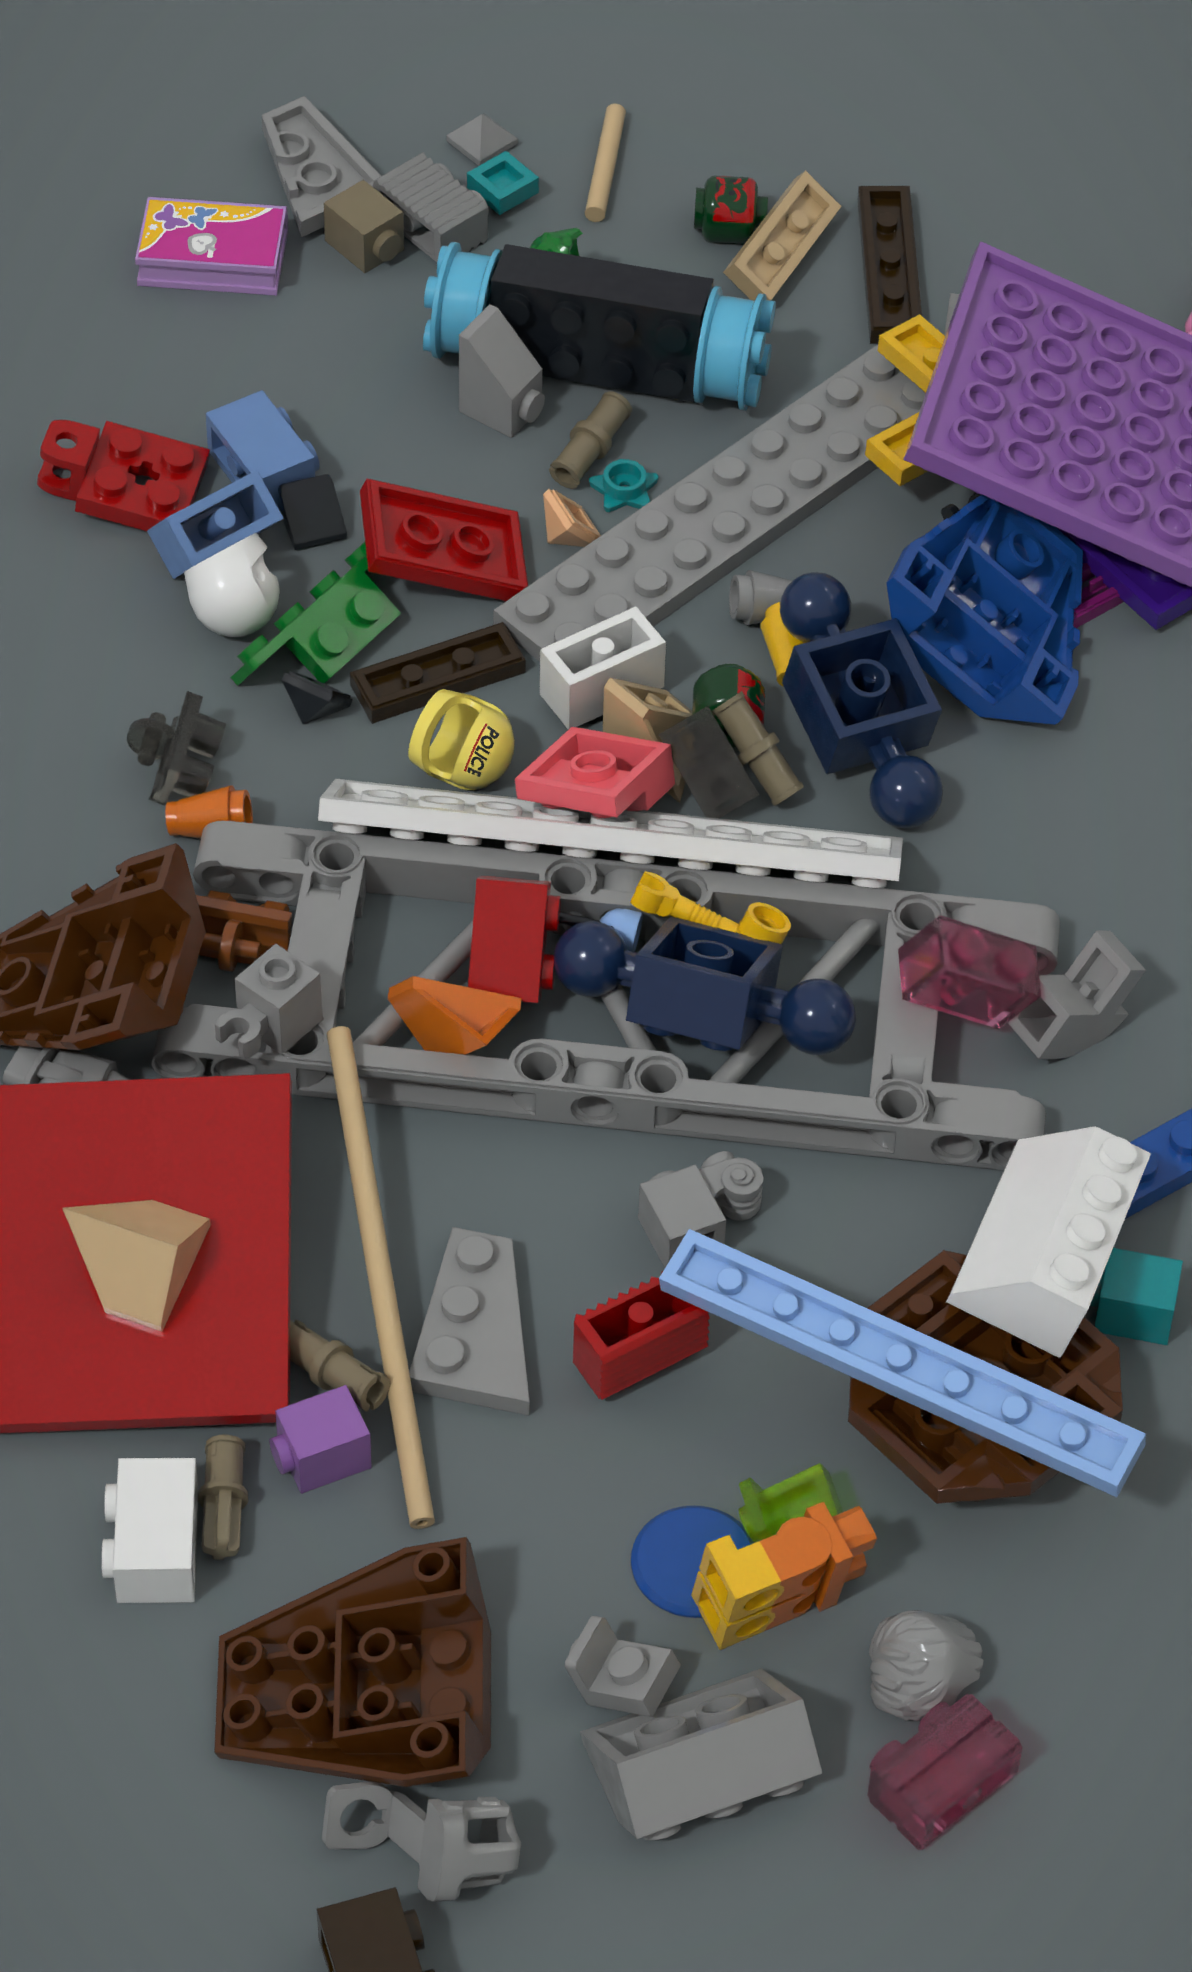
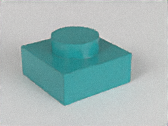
[467,151,539,215]

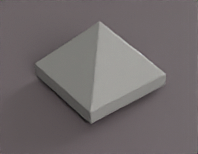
[446,113,518,166]

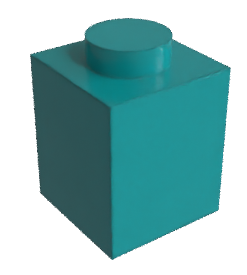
[1090,1248,1183,1345]

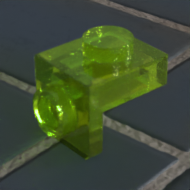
[738,1463,843,1543]

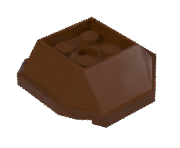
[848,1250,1123,1504]

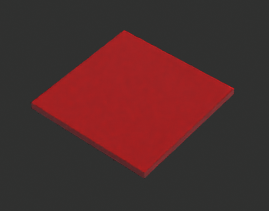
[0,1073,292,1433]

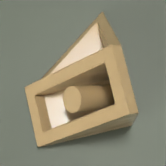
[603,677,697,803]
[62,1200,211,1332]

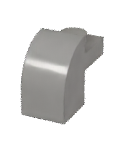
[1004,931,1146,1059]

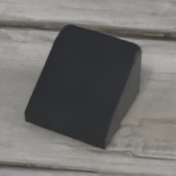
[278,474,347,550]

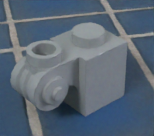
[638,1151,764,1268]

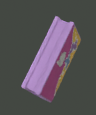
[135,197,288,296]

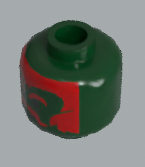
[694,175,768,245]
[692,664,765,748]

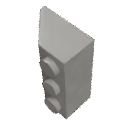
[580,1668,823,1840]

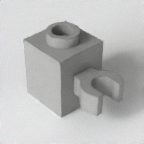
[215,944,323,1059]

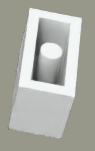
[540,606,666,730]
[102,1458,198,1603]

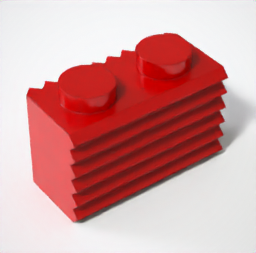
[573,1271,710,1400]

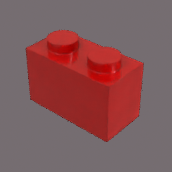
[468,876,561,1003]

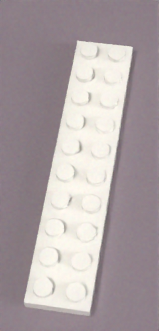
[318,779,903,888]

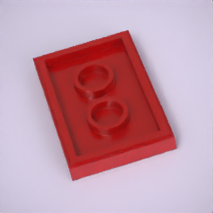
[360,478,528,601]

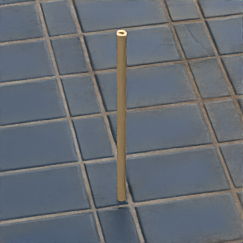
[327,1026,435,1529]

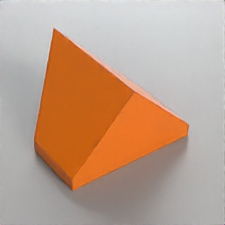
[388,976,521,1055]

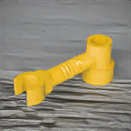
[630,871,791,944]

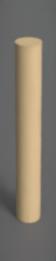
[585,104,626,222]

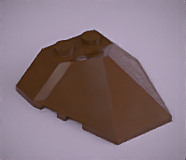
[0,843,206,1050]

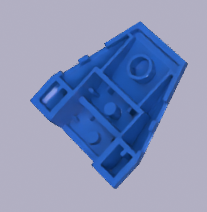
[886,495,1083,725]

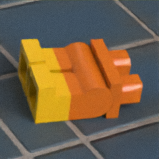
[691,1501,877,1650]

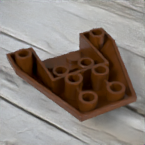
[214,1537,491,1787]

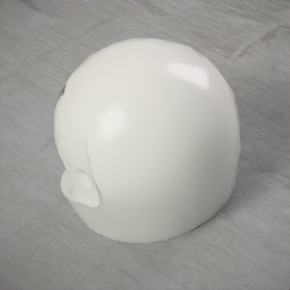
[184,533,280,637]

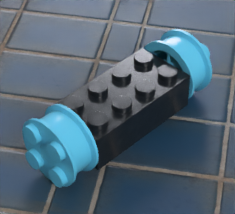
[423,242,776,411]

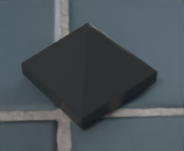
[282,671,353,724]

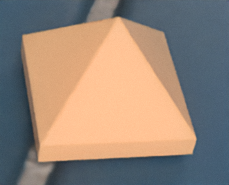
[543,489,601,547]

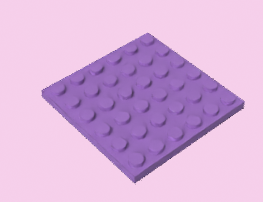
[903,241,1192,587]

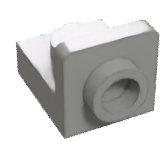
[565,1616,681,1717]

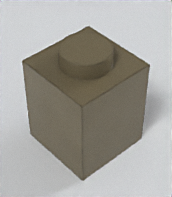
[324,179,404,273]

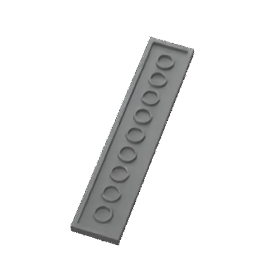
[493,344,926,662]

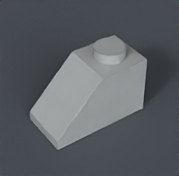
[459,304,545,438]

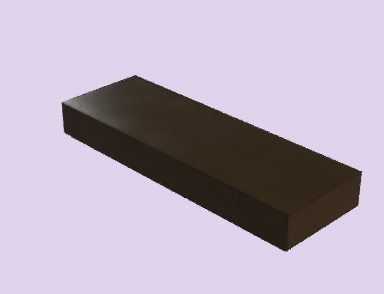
[350,622,526,724]

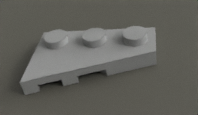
[262,96,381,237]
[409,1227,530,1416]

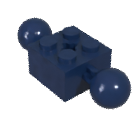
[780,572,943,829]
[554,917,856,1055]

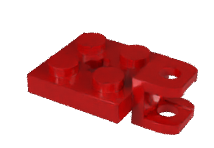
[37,420,210,531]

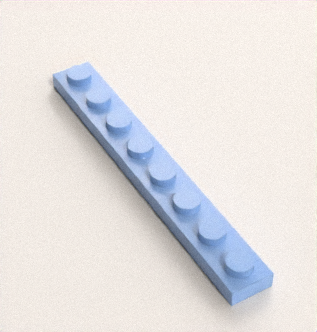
[659,1229,1146,1497]

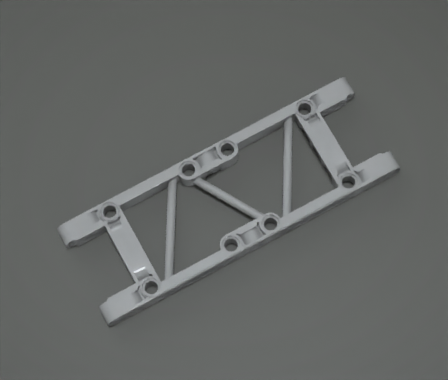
[151,821,1060,1170]

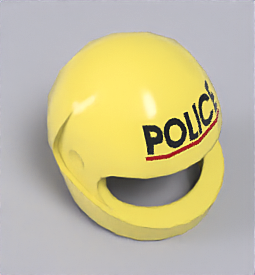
[408,689,515,790]

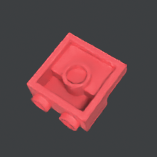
[515,727,675,818]

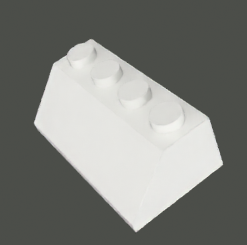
[946,1126,1151,1358]

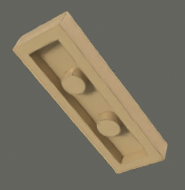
[723,170,842,300]

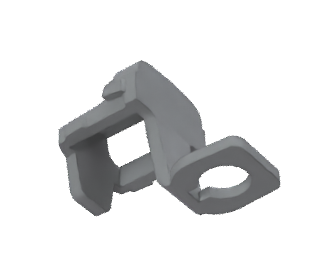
[322,1781,521,1902]

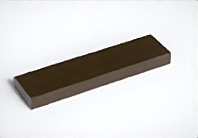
[857,186,922,344]

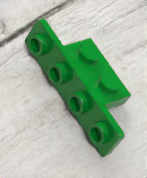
[230,542,401,686]

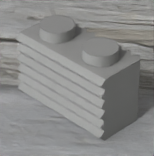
[373,152,489,262]

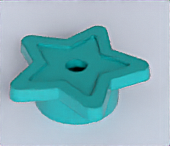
[589,459,659,512]

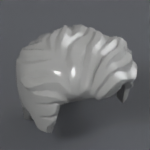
[869,1610,984,1721]

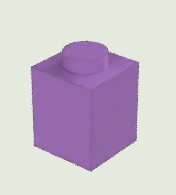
[269,1385,372,1494]

